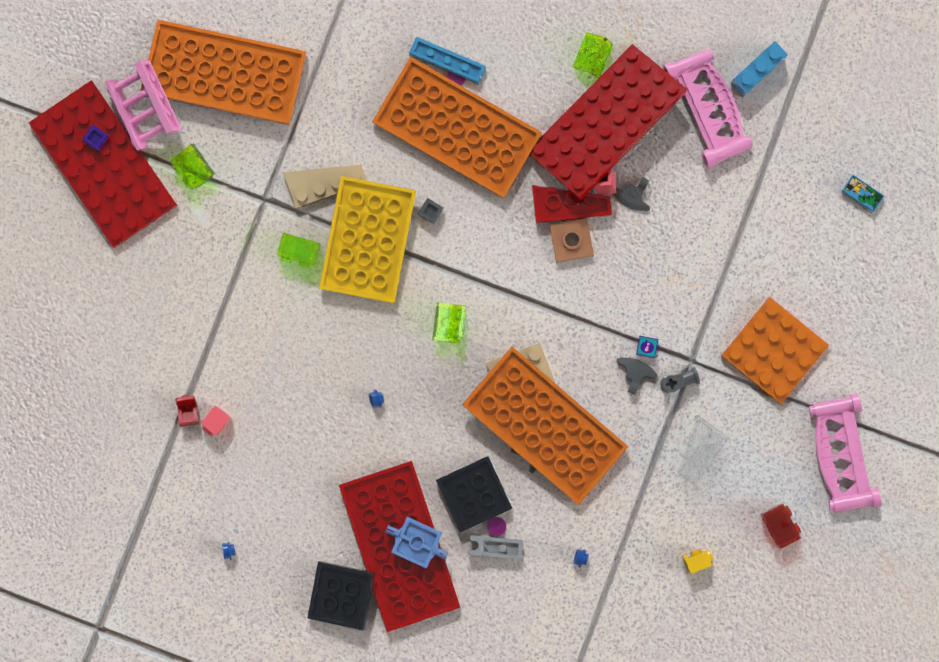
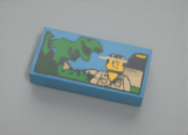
[842,175,884,212]

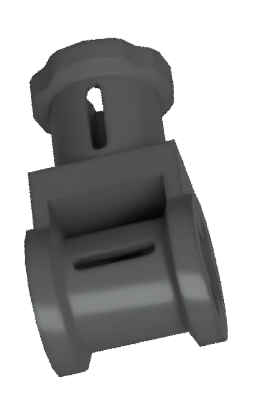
[660,367,700,393]

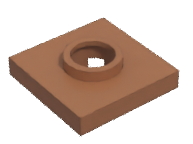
[549,218,594,263]

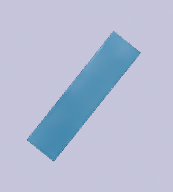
[409,37,486,85]

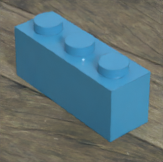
[731,41,788,97]

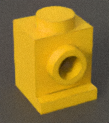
[682,549,714,574]

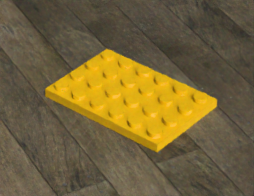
[319,176,416,303]

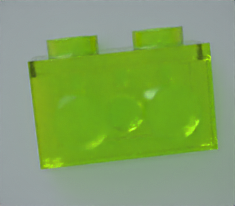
[572,32,613,78]
[170,143,215,190]
[432,302,466,343]

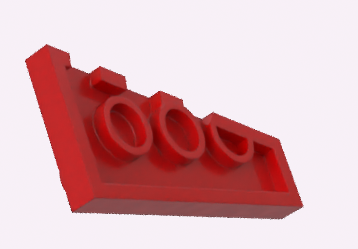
[532,185,612,224]

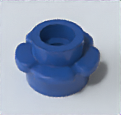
[369,389,384,408]
[222,541,235,560]
[573,549,589,568]

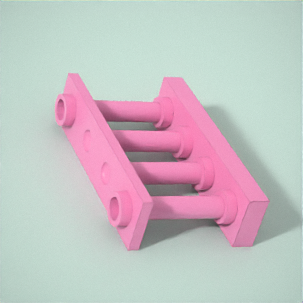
[105,60,182,151]

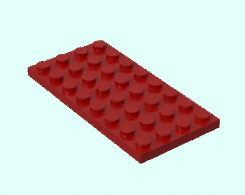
[529,44,687,200]
[28,80,178,248]
[339,461,461,632]

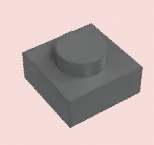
[417,198,444,224]

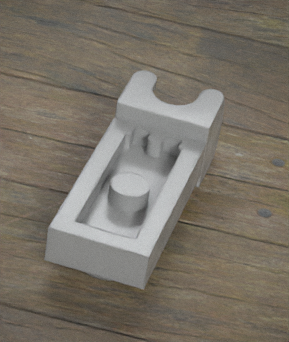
[468,535,523,560]

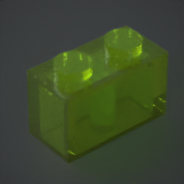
[277,233,321,269]

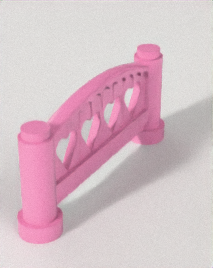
[663,50,753,169]
[809,393,882,513]

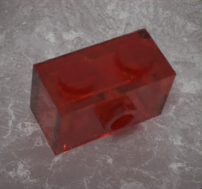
[760,503,801,549]

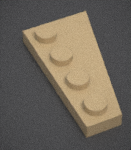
[283,165,367,209]

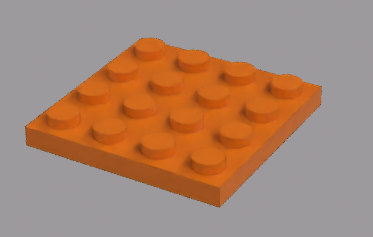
[721,297,829,404]

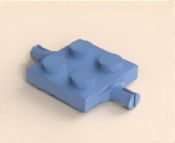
[385,517,449,568]

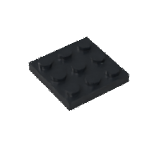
[436,456,512,533]
[307,561,375,631]

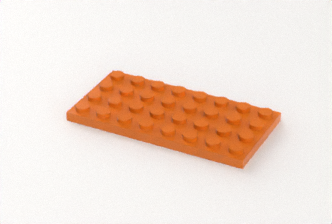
[140,20,307,126]
[372,57,542,199]
[461,346,629,505]

